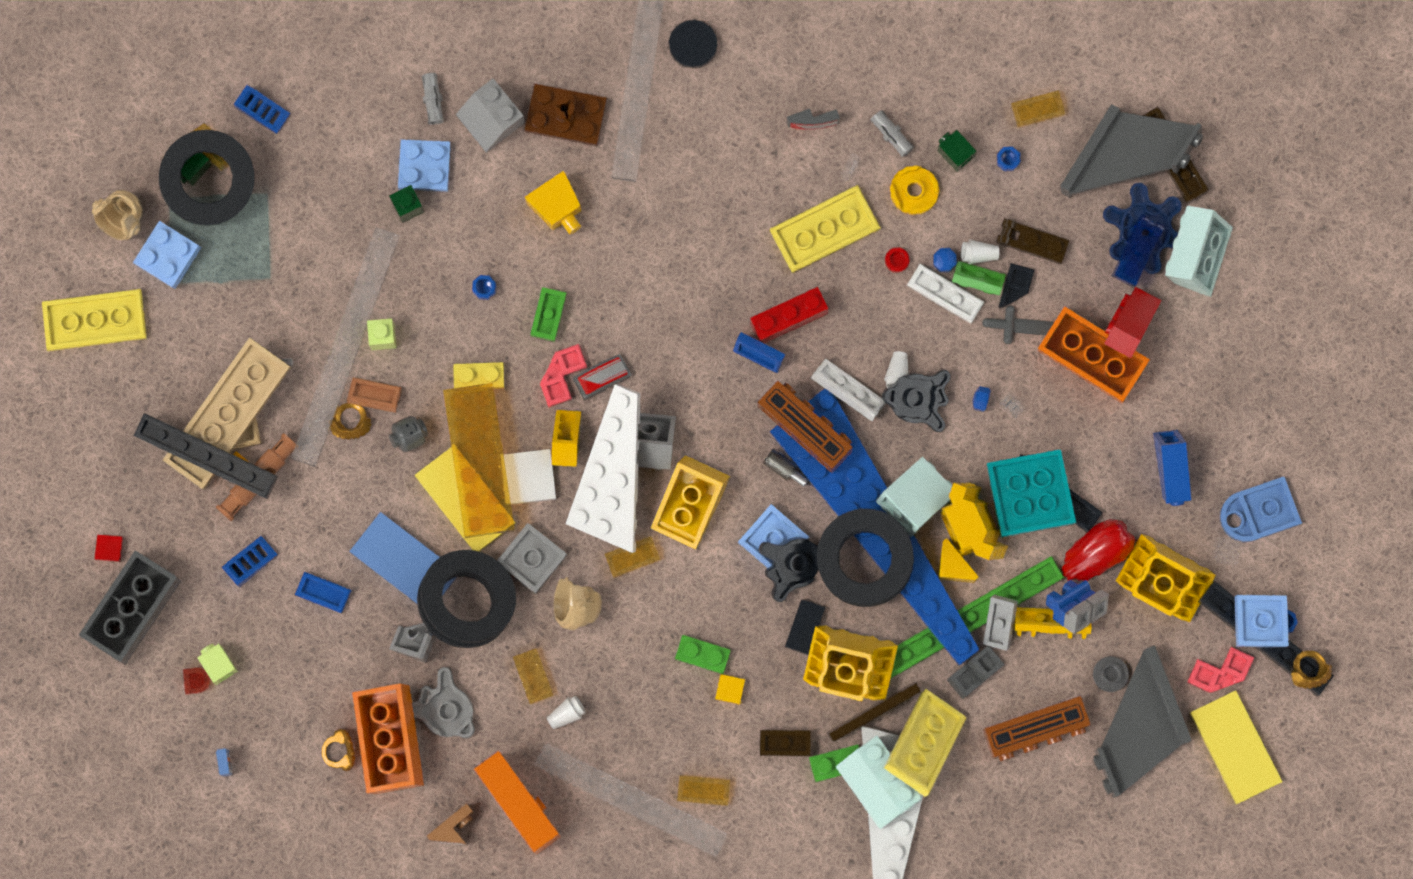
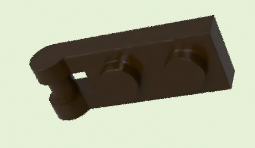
[996,218,1070,265]

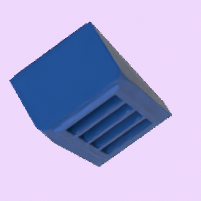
[234,85,290,134]
[221,536,278,588]

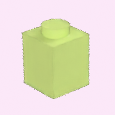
[367,318,396,350]
[197,644,238,685]

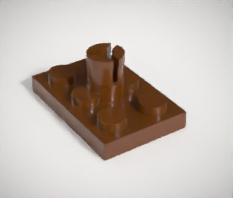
[524,83,607,146]

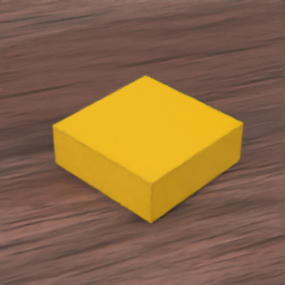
[715,674,745,705]

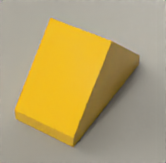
[938,538,979,583]

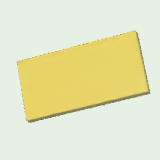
[769,185,880,274]
[42,289,147,351]
[415,445,516,552]
[884,689,967,797]
[1190,690,1282,804]

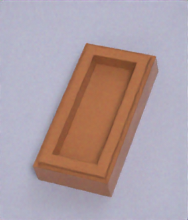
[347,377,402,413]

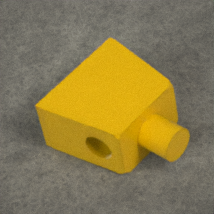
[524,171,582,235]

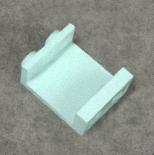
[876,457,952,537]

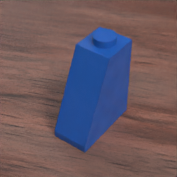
[1153,430,1191,506]

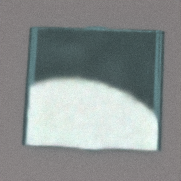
[169,194,270,284]

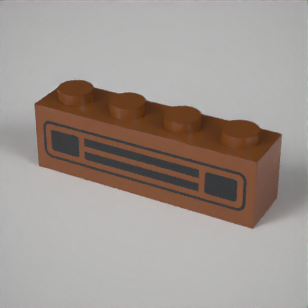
[757,381,853,473]
[983,696,1091,762]

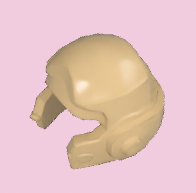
[92,190,143,240]
[554,577,602,630]

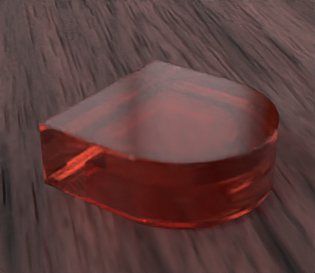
[183,668,210,695]

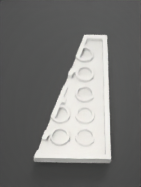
[566,384,641,553]
[862,726,923,879]

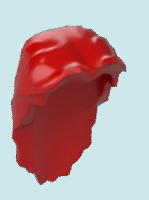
[1061,519,1135,581]

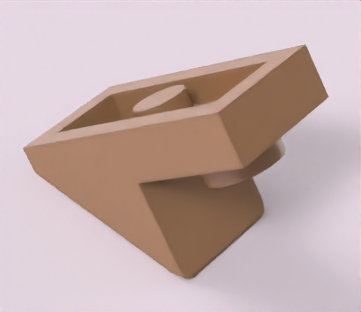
[427,803,474,845]

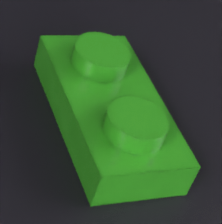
[952,261,1006,296]
[530,287,567,342]
[675,635,731,674]
[809,745,859,783]

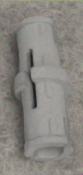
[421,73,444,125]
[870,110,914,157]

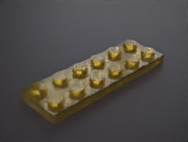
[443,383,515,538]

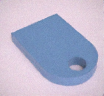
[1220,477,1302,542]

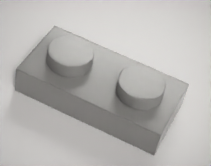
[983,594,1018,651]

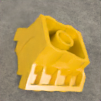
[940,482,1008,560]
[1115,534,1216,622]
[803,625,898,701]

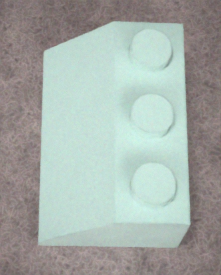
[1165,206,1233,297]
[836,736,922,829]

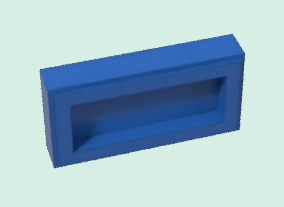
[733,332,785,373]
[295,572,351,614]

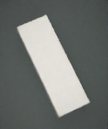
[907,264,984,324]
[811,359,886,421]

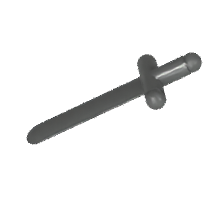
[982,305,1054,344]

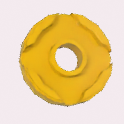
[890,166,939,215]

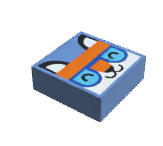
[216,748,232,777]

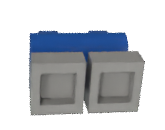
[1046,580,1109,634]

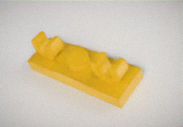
[1014,607,1092,639]

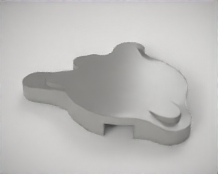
[412,667,475,739]

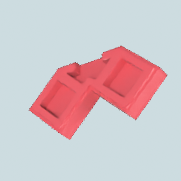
[540,344,587,408]
[1187,647,1254,693]

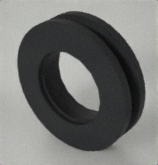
[158,130,255,225]
[817,509,914,607]
[417,550,516,648]

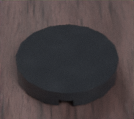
[668,19,718,69]

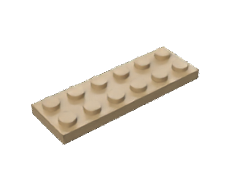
[163,337,291,490]

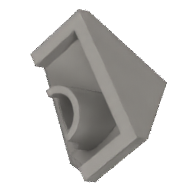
[389,623,436,663]

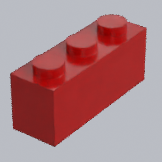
[750,287,828,344]
[1104,287,1162,358]

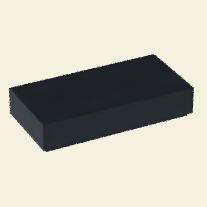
[785,599,825,655]

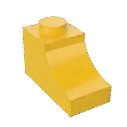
[552,410,581,467]

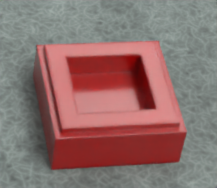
[94,534,123,562]

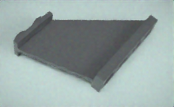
[1060,104,1204,198]
[1093,645,1192,798]

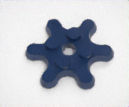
[1103,183,1182,274]

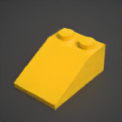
[651,455,730,550]

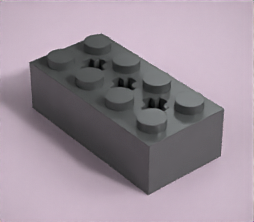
[79,550,181,666]

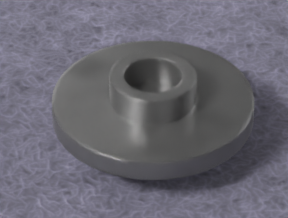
[1093,657,1129,692]

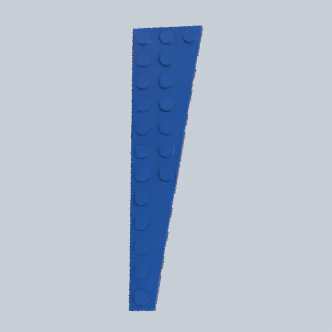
[770,389,979,666]

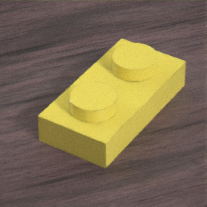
[453,362,504,390]

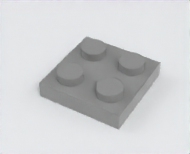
[497,523,567,594]

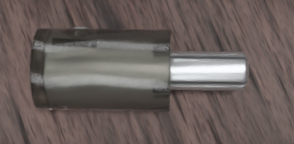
[763,448,808,487]

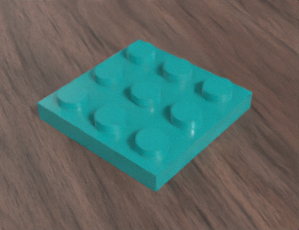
[986,449,1076,538]

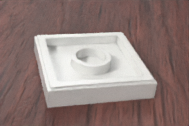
[500,449,556,505]

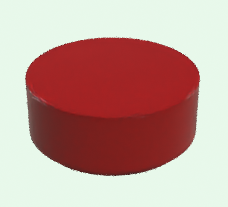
[885,247,910,273]

